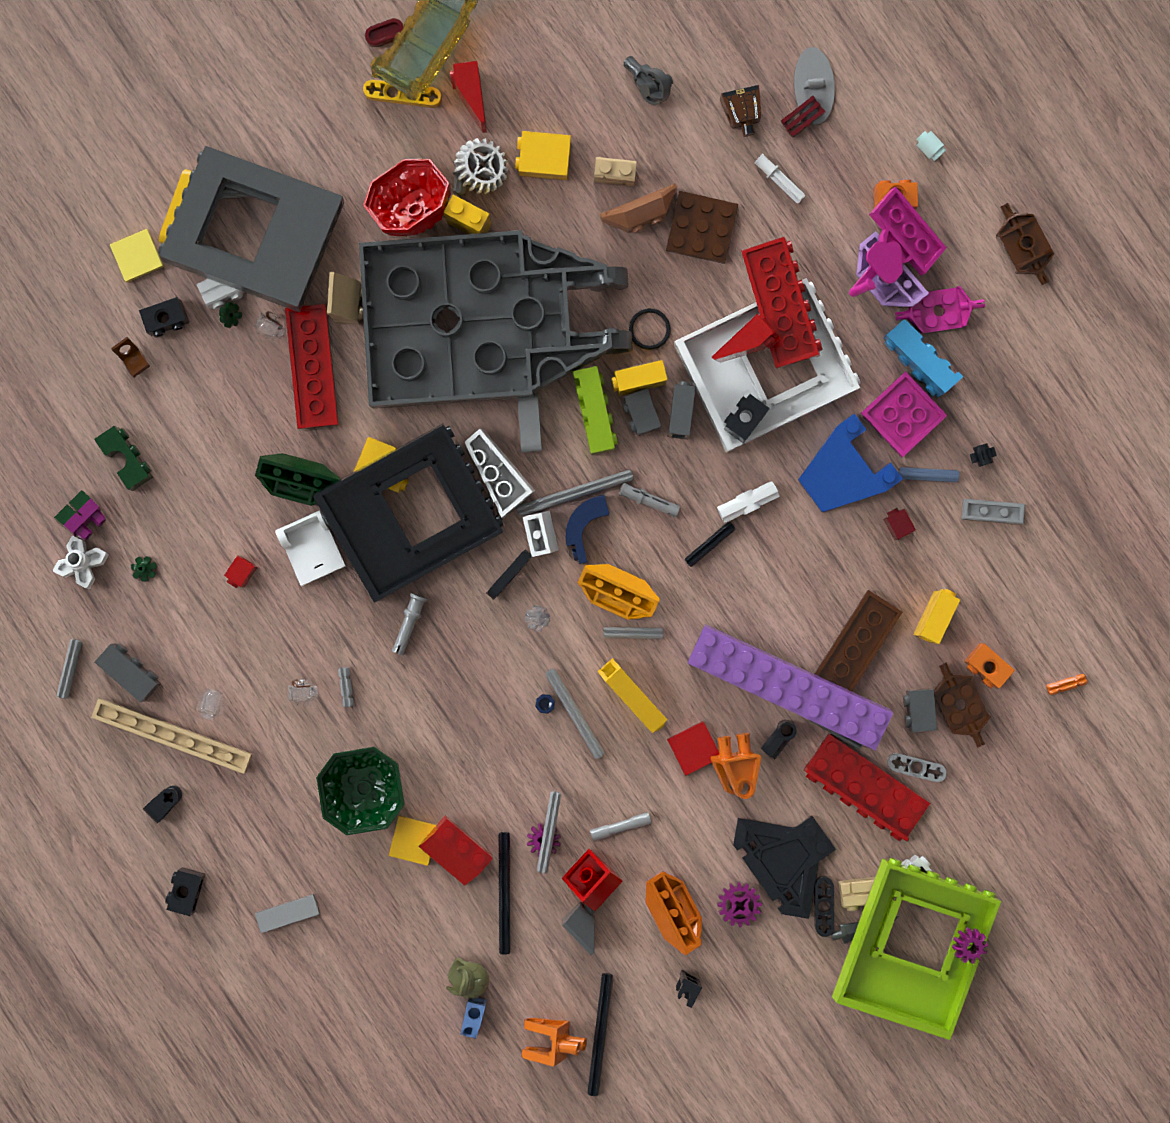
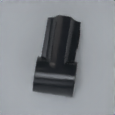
[761,720,797,760]

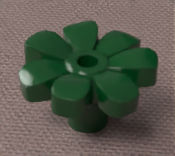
[219,302,242,328]
[131,556,157,582]

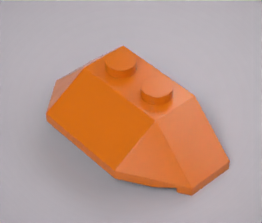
[645,871,702,955]

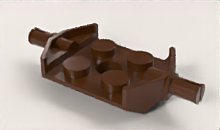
[996,203,1054,286]
[934,662,991,748]

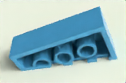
[883,319,964,398]

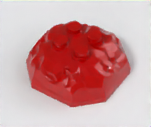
[363,159,451,237]

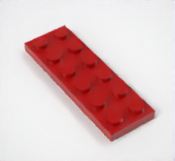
[285,304,339,429]

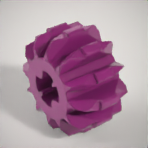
[527,823,561,857]
[952,927,989,964]

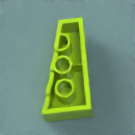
[573,366,618,455]

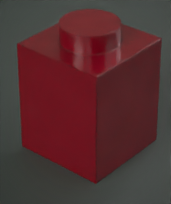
[883,508,916,540]

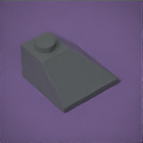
[562,902,595,955]

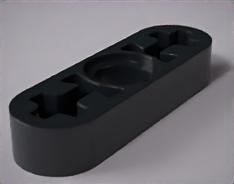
[486,550,532,600]
[814,876,834,937]

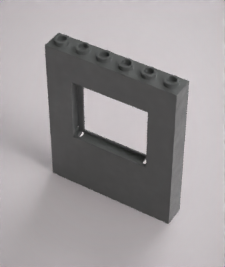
[158,146,344,312]

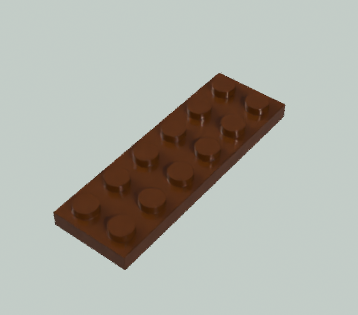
[814,590,903,691]

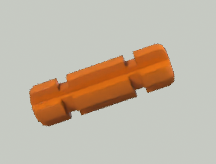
[1046,674,1087,695]

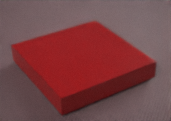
[667,721,720,776]

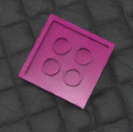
[860,371,947,458]

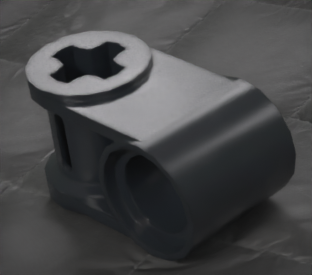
[143,785,182,824]

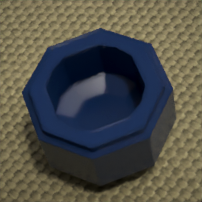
[535,694,555,714]

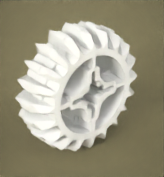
[454,138,509,194]

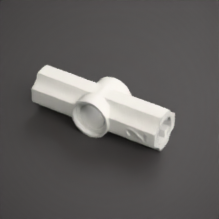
[717,481,780,523]

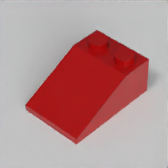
[450,61,487,133]
[712,314,779,363]

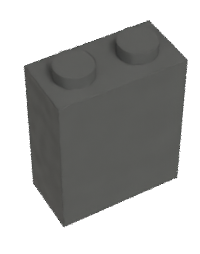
[667,381,696,439]

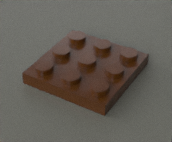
[666,191,738,264]

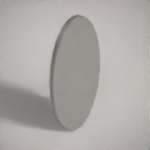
[794,47,835,125]

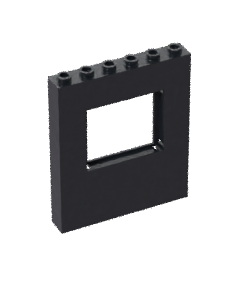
[313,423,504,603]

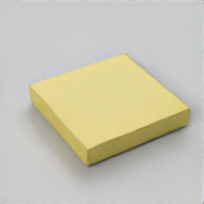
[110,229,164,283]

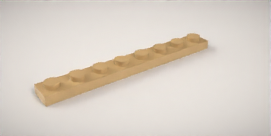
[91,698,252,774]

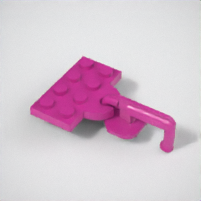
[849,187,947,297]

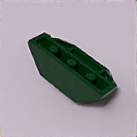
[255,453,340,506]

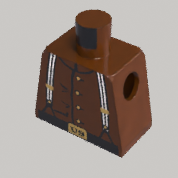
[720,85,761,137]

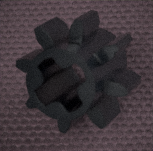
[970,443,997,467]

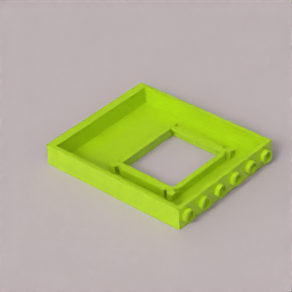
[832,858,1001,1040]

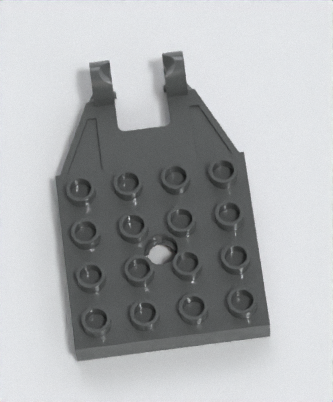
[359,230,633,409]

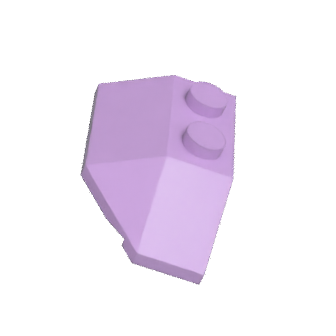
[856,231,929,307]

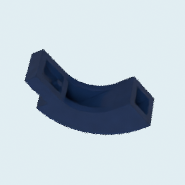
[566,495,609,564]

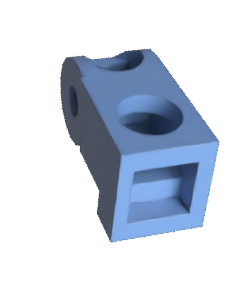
[460,997,487,1039]

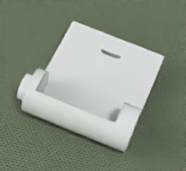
[275,510,346,587]

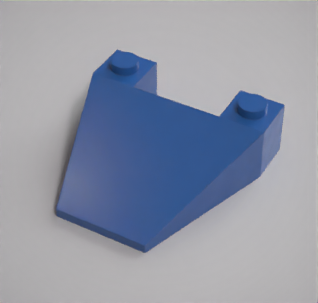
[798,413,903,512]

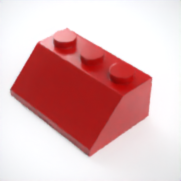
[418,815,493,886]

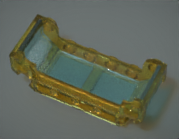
[370,0,478,101]

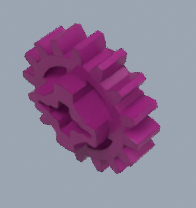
[717,881,762,927]

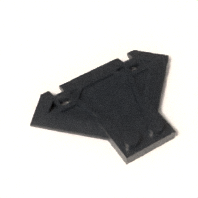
[733,815,836,919]

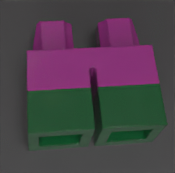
[54,490,106,541]

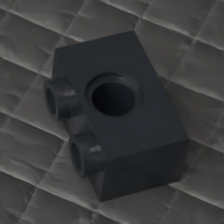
[139,297,189,337]
[724,394,770,444]
[165,867,205,916]

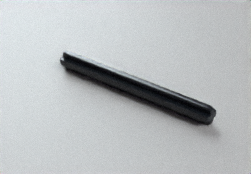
[498,832,510,955]
[588,973,613,1096]

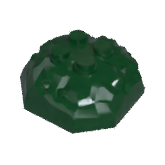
[316,746,405,836]

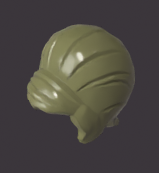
[446,957,489,999]

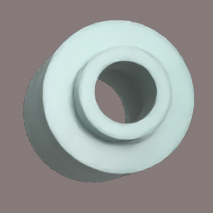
[916,131,946,161]

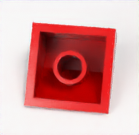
[562,849,623,911]

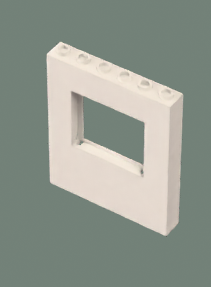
[674,278,860,453]

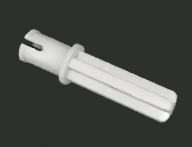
[754,154,805,203]

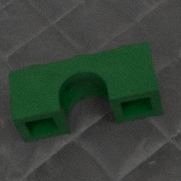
[94,426,153,491]

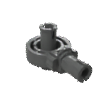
[623,56,673,105]

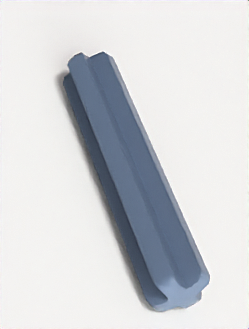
[899,467,960,482]

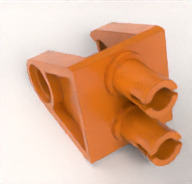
[711,733,761,799]
[521,1018,587,1066]

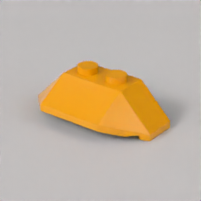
[577,564,660,620]

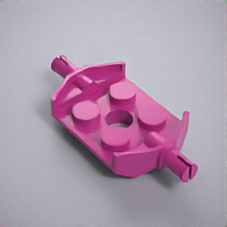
[895,286,985,334]

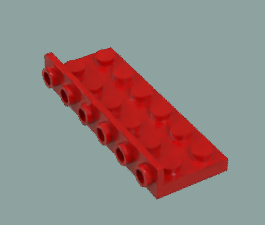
[741,237,823,369]
[804,733,931,842]

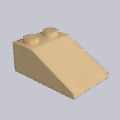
[327,272,363,325]

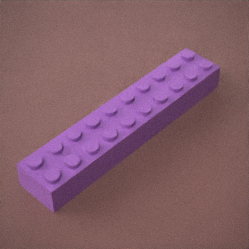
[688,624,893,751]

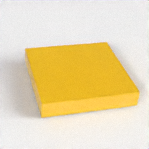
[388,815,436,866]

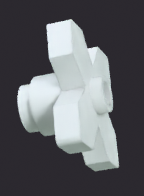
[53,536,109,589]

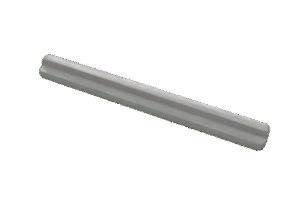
[546,669,605,759]

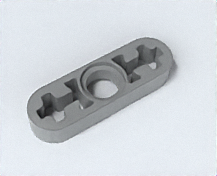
[887,753,946,782]

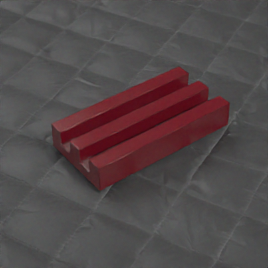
[781,96,825,138]

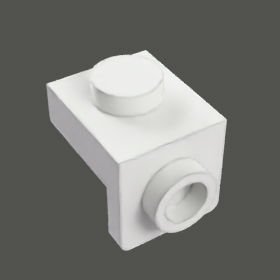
[901,855,932,872]

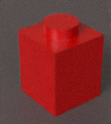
[224,555,258,588]

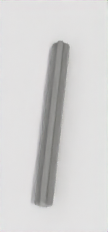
[517,470,633,516]

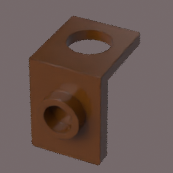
[111,337,150,378]

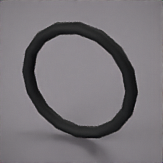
[629,308,671,350]

